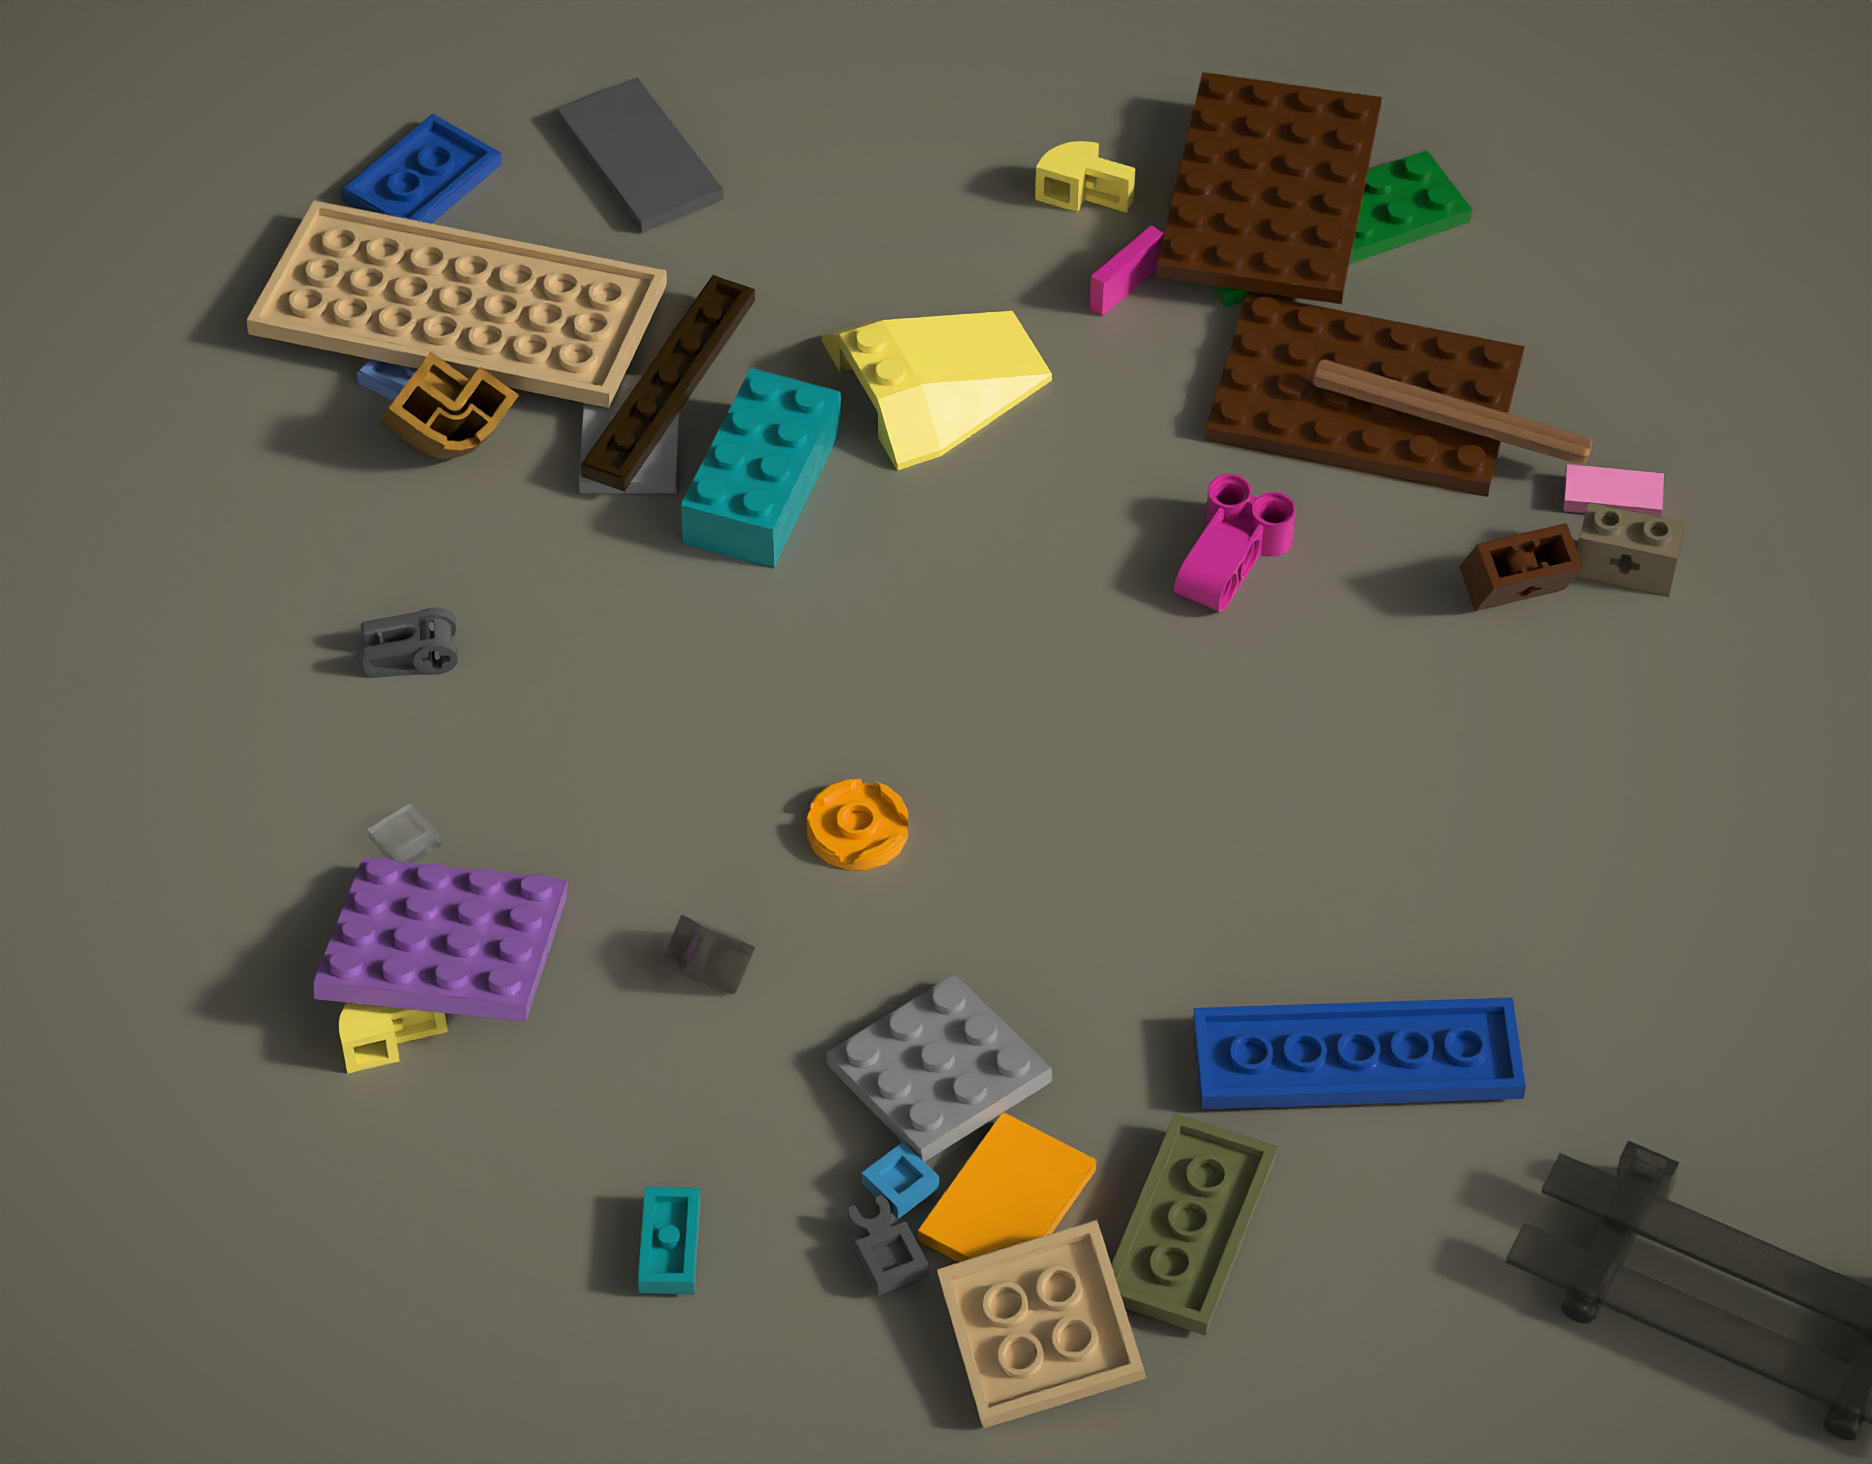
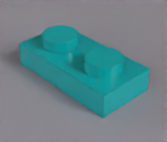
[638,1186,701,1294]

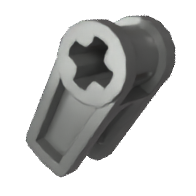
[361,608,458,678]

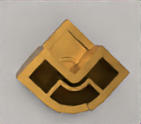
[379,352,519,459]

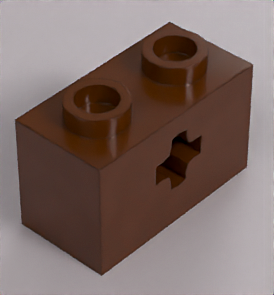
[1459,523,1583,611]

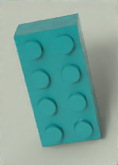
[680,368,841,568]

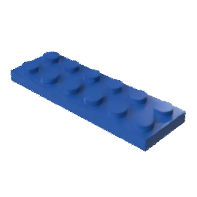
[1193,997,1526,1109]

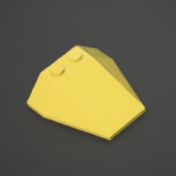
[822,311,1052,471]

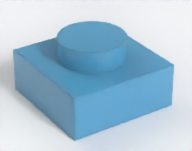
[862,1142,939,1219]

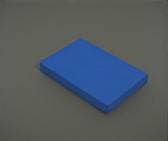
[341,113,502,224]

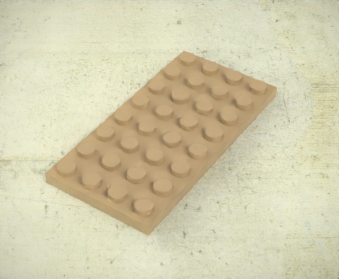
[246,200,667,408]

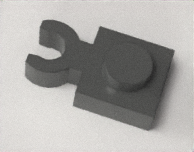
[848,1195,929,1296]

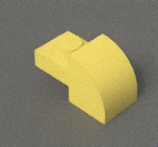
[1035,141,1135,213]
[339,1003,448,1074]

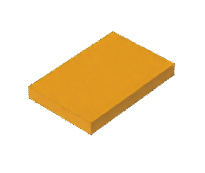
[918,1112,1097,1262]

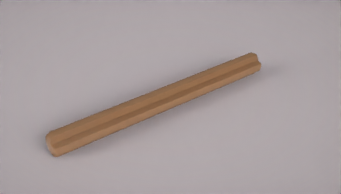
[1313,359,1592,465]

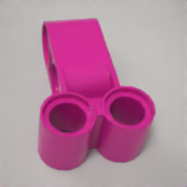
[1174,474,1296,613]

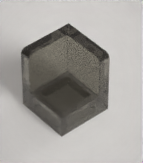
[660,914,755,994]

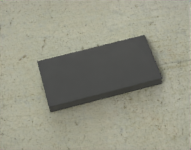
[557,78,723,232]

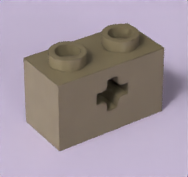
[1576,502,1686,597]

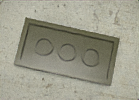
[1111,1113,1278,1336]

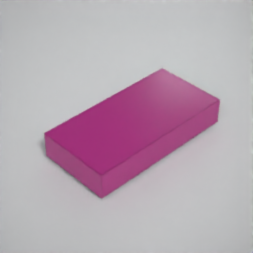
[1089,226,1164,316]

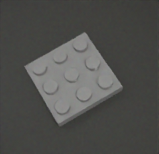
[826,974,1053,1162]

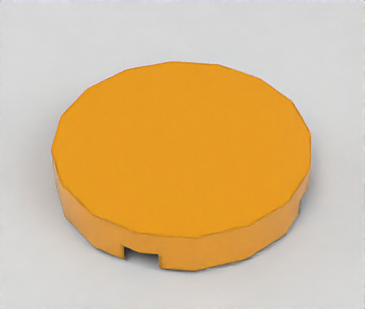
[807,779,908,871]

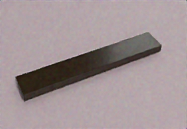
[581,275,755,492]

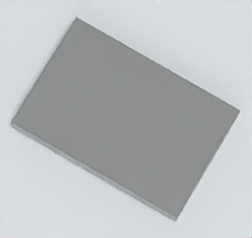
[579,375,680,494]

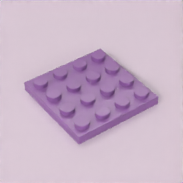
[313,858,567,1022]

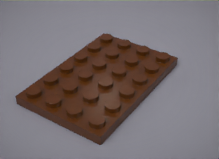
[1156,72,1382,304]
[1205,293,1525,497]

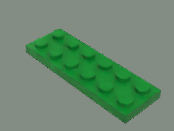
[1211,150,1472,307]

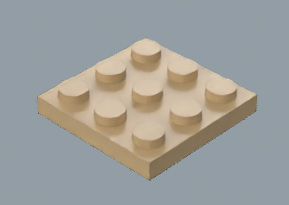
[937,1220,1146,1429]

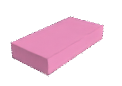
[1563,464,1664,517]

